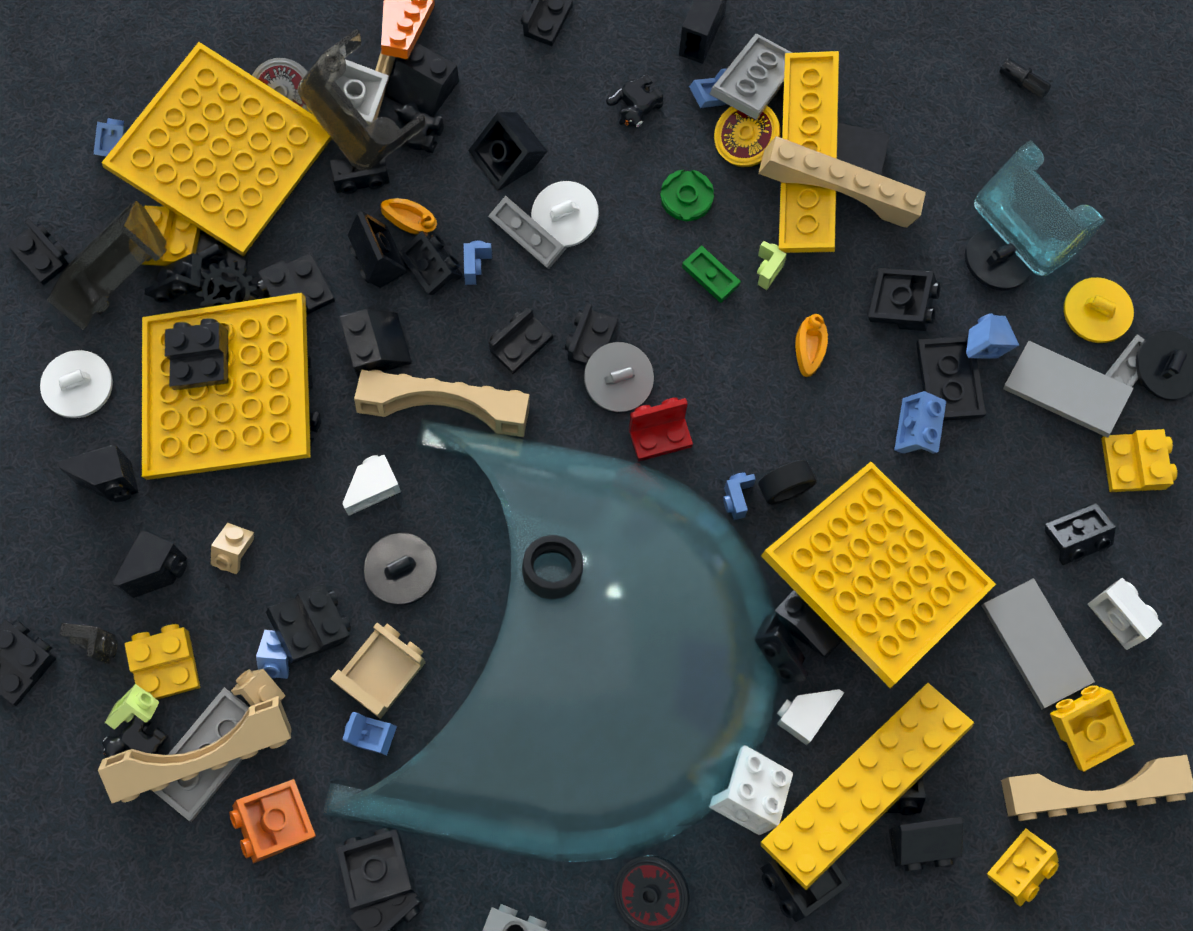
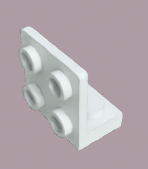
[709,745,793,835]

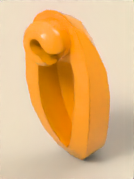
[381,198,437,234]
[795,314,828,377]

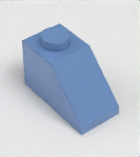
[966,313,1019,358]

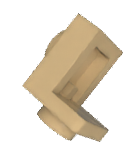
[211,523,254,574]
[231,669,285,706]

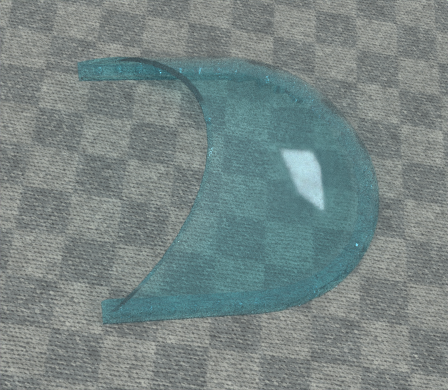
[323,419,780,862]

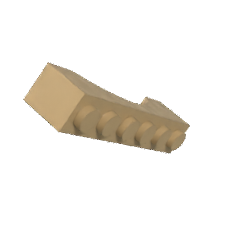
[758,136,926,228]
[354,370,529,437]
[98,696,291,803]
[1001,755,1193,821]

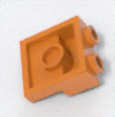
[229,779,316,864]

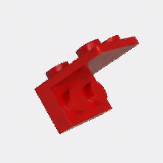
[629,398,693,462]

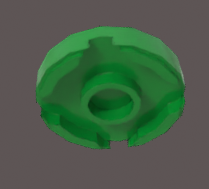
[660,170,714,221]

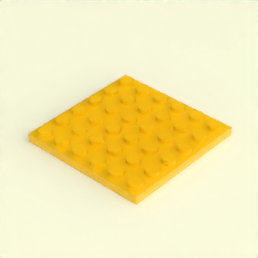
[102,42,336,256]
[142,293,311,480]
[761,462,996,688]

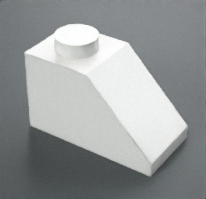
[342,455,401,516]
[777,689,844,745]

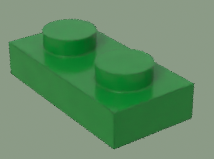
[682,245,741,303]

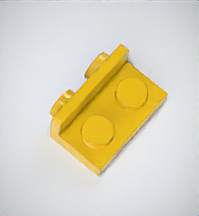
[987,828,1059,907]

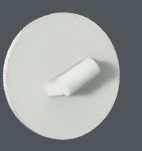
[531,181,599,247]
[40,350,113,418]

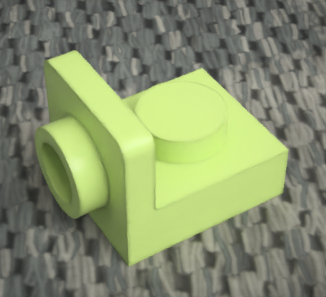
[757,241,787,290]
[105,684,159,730]

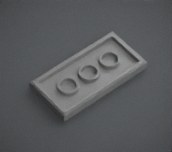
[710,34,792,120]
[1003,341,1133,438]
[981,578,1095,710]
[154,687,249,822]

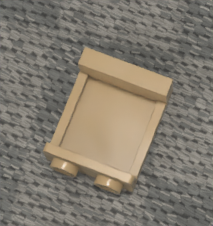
[331,623,425,719]

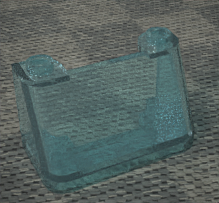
[974,140,1106,276]

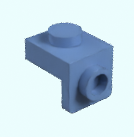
[689,68,727,108]
[723,473,756,520]
[256,630,289,679]
[343,712,397,756]

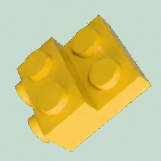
[130,206,201,266]
[1101,429,1177,492]
[125,624,200,700]
[1050,686,1135,772]

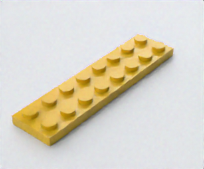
[779,51,839,253]
[761,683,974,890]

